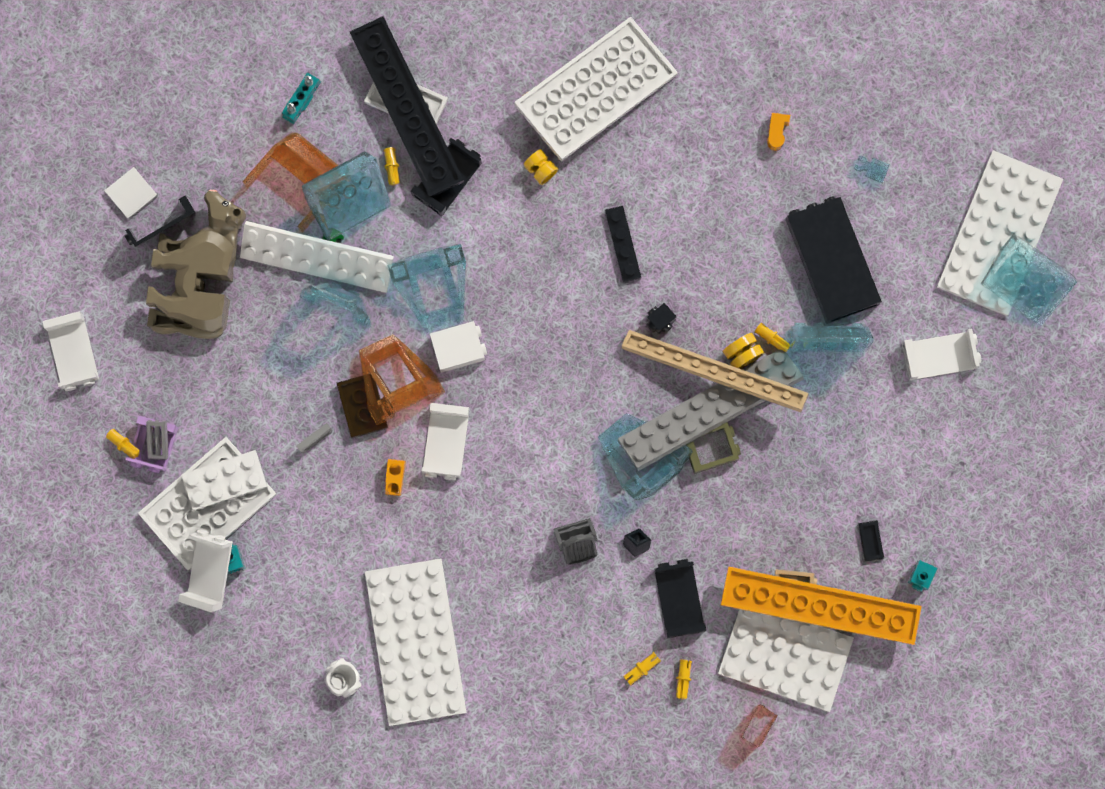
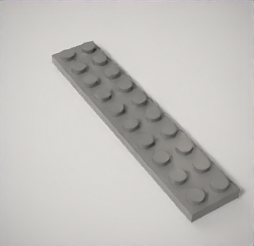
[618,349,803,471]

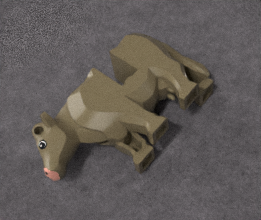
[146,190,246,339]

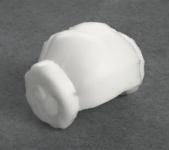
[324,658,362,698]

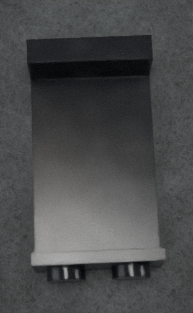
[411,138,482,217]
[124,196,195,247]
[654,559,706,638]

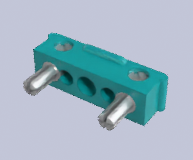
[282,72,321,124]

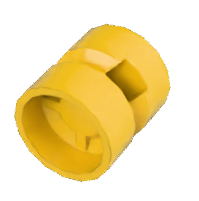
[523,149,559,185]

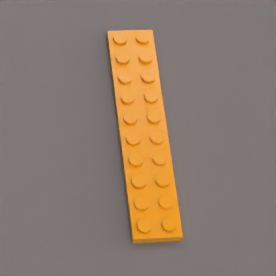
[721,566,922,645]

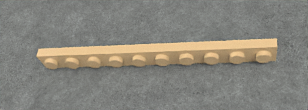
[622,330,808,412]

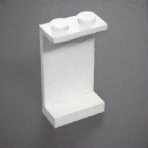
[43,311,99,391]
[902,329,981,380]
[421,403,470,481]
[178,530,233,612]

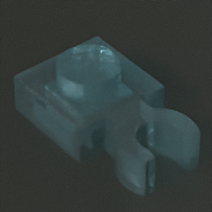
[854,156,890,183]

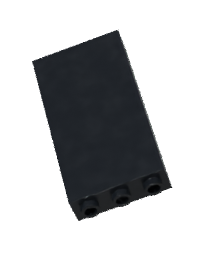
[786,196,882,324]

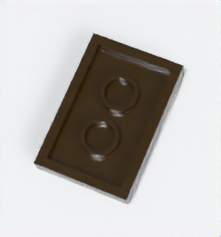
[336,373,389,439]

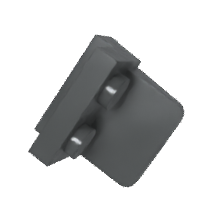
[553,518,598,565]

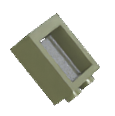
[685,422,741,474]

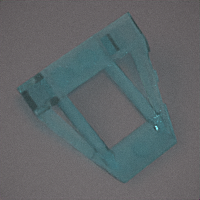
[387,244,466,333]
[299,282,372,329]
[598,413,693,500]

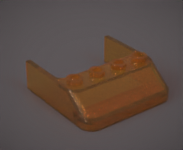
[242,133,347,233]

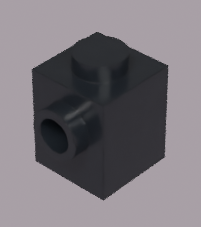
[646,303,677,334]

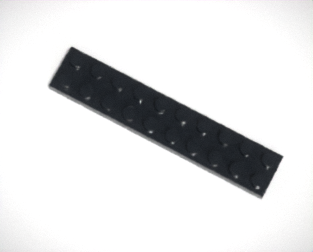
[349,16,464,197]

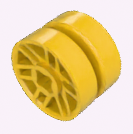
[722,333,765,369]

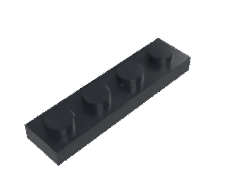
[605,206,642,283]

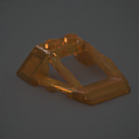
[359,334,445,425]

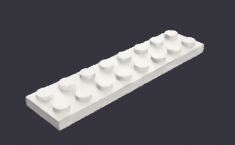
[240,221,394,293]

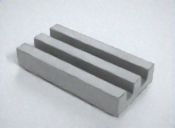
[146,420,168,460]
[296,423,333,454]

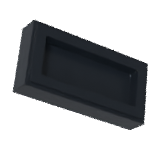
[858,520,884,562]

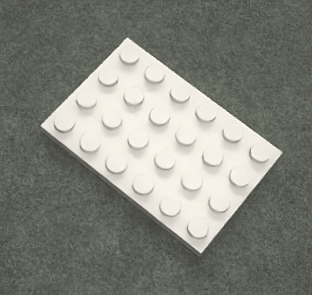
[138,437,277,571]
[718,609,854,712]

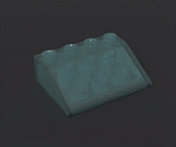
[301,151,391,241]
[981,233,1078,326]
[790,323,874,352]

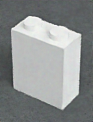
[430,321,487,373]

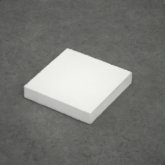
[104,167,158,220]

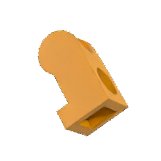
[767,113,790,151]
[385,459,406,496]

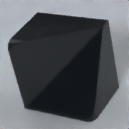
[623,528,651,557]

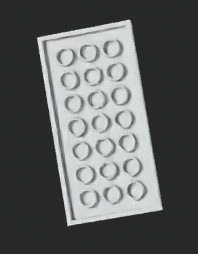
[514,17,678,162]
[937,150,1063,316]
[365,558,467,726]

